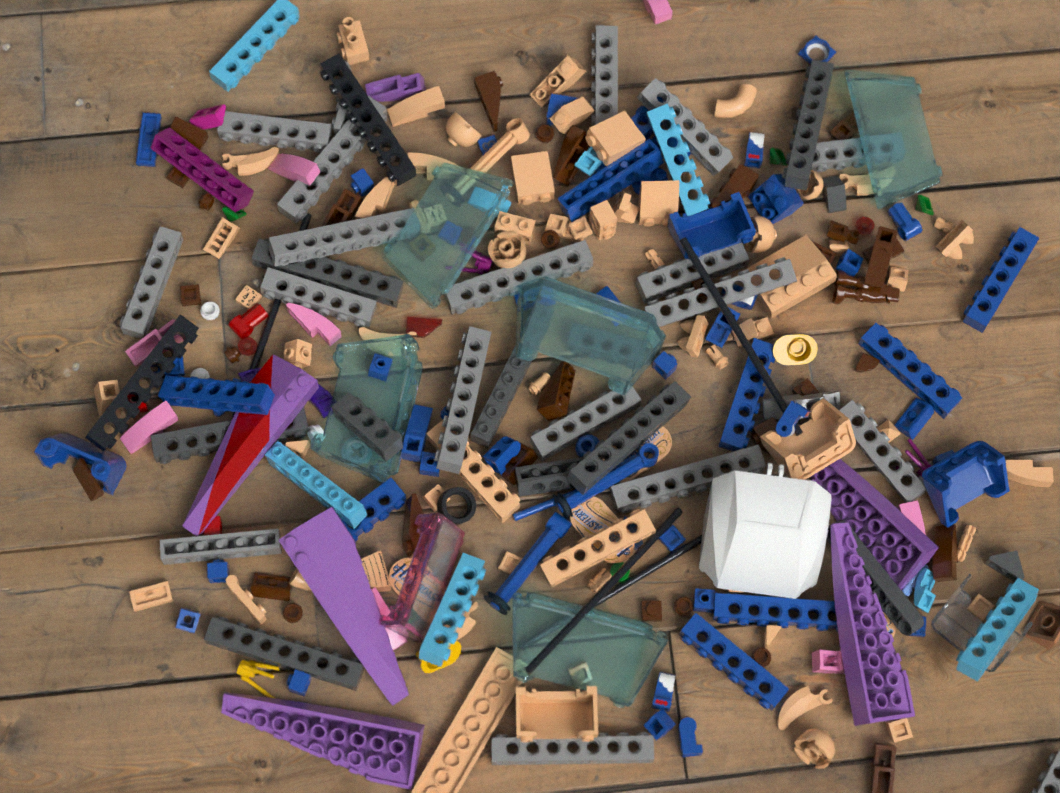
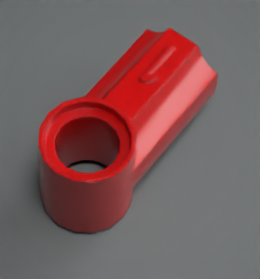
[228,303,268,340]

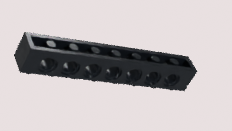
[319,53,416,187]
[85,314,199,452]

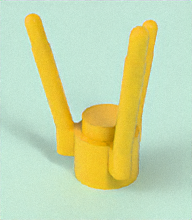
[237,659,280,699]

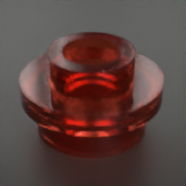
[856,217,875,235]
[238,337,257,356]

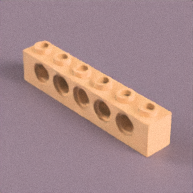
[426,420,520,523]
[540,509,656,588]

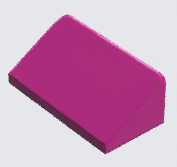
[189,104,226,130]

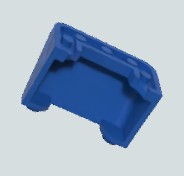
[667,192,756,260]
[34,432,127,495]
[922,441,1010,528]

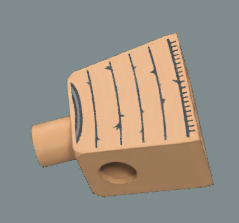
[361,551,391,592]

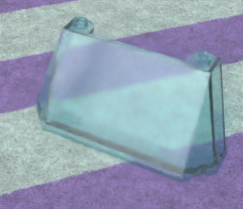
[844,70,943,209]
[383,162,514,309]
[516,276,666,395]
[310,334,423,482]
[512,592,668,708]

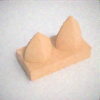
[935,220,974,259]
[677,315,709,358]

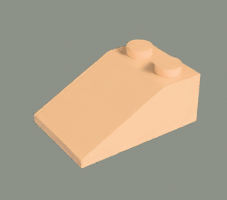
[638,180,679,226]

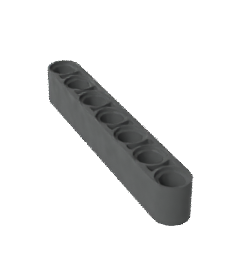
[826,520,924,636]

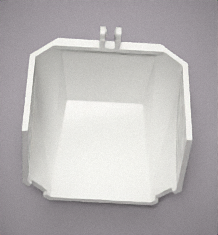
[699,463,832,599]

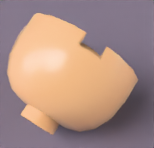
[445,112,482,147]
[743,216,777,253]
[488,231,527,268]
[794,728,835,769]

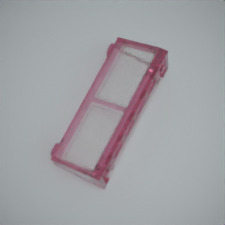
[379,513,465,643]

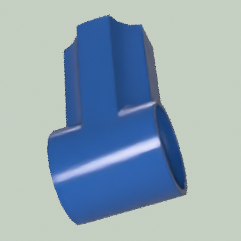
[888,202,922,241]

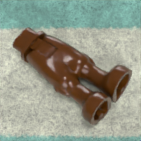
[832,270,900,305]

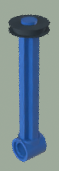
[553,443,659,520]
[484,512,572,615]

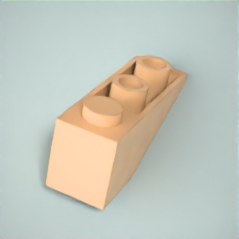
[530,56,586,107]

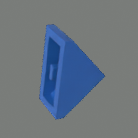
[546,94,577,126]

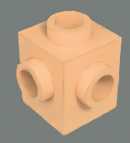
[283,339,312,369]

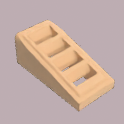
[203,217,240,259]

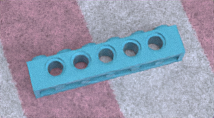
[209,0,300,92]
[646,104,710,216]
[265,441,367,529]
[419,553,486,667]
[956,578,1039,682]

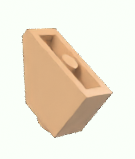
[549,97,595,135]

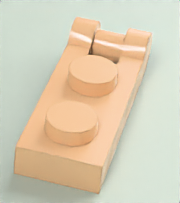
[226,575,267,625]

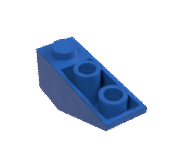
[401,404,433,463]

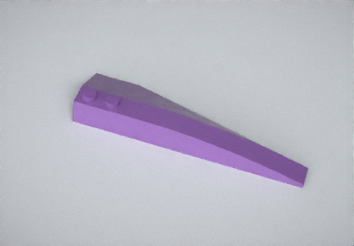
[279,507,410,706]
[831,523,915,726]

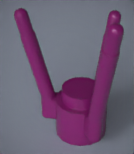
[445,242,493,275]
[895,438,931,477]

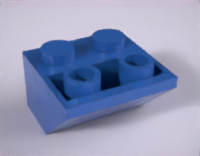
[748,174,804,224]

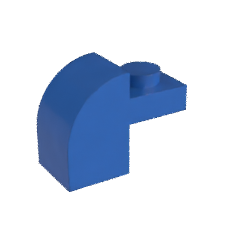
[705,307,740,348]

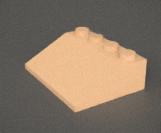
[745,235,837,319]

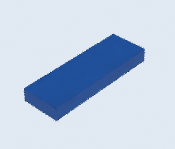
[136,113,162,167]

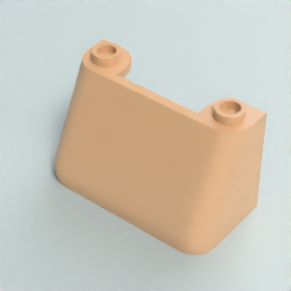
[760,398,856,480]
[515,686,598,743]

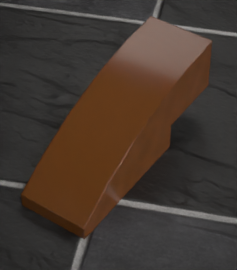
[321,189,364,227]
[933,524,958,582]
[870,742,897,793]

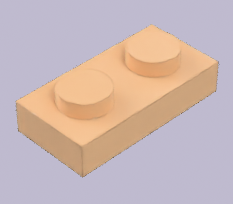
[129,581,173,612]

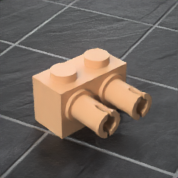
[336,17,369,65]

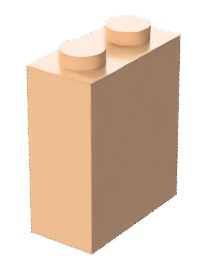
[585,111,646,166]
[511,151,555,205]

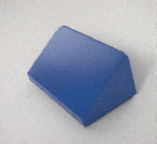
[894,398,934,440]

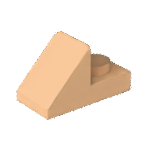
[612,193,639,223]
[731,317,774,348]

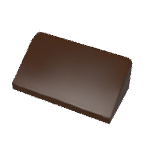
[170,117,209,151]
[499,443,538,485]
[73,458,104,501]
[251,573,292,601]

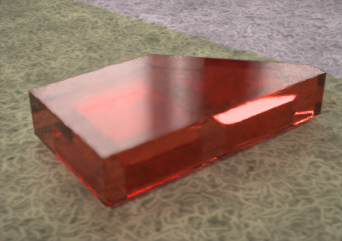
[406,317,442,338]

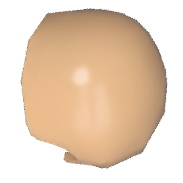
[797,170,824,200]

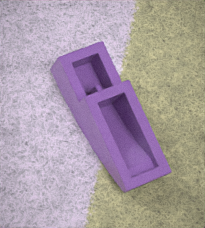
[365,73,426,102]

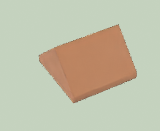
[1022,601,1060,650]

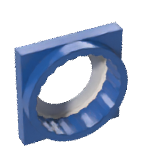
[798,36,836,65]

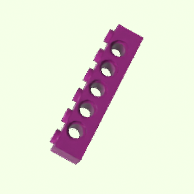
[151,128,254,212]

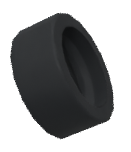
[437,487,476,525]

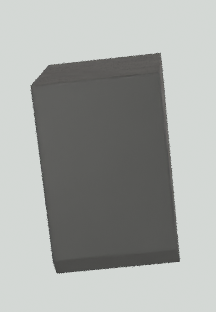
[822,175,847,214]
[985,551,1025,583]

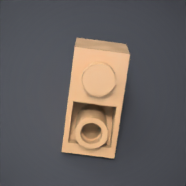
[94,380,121,418]

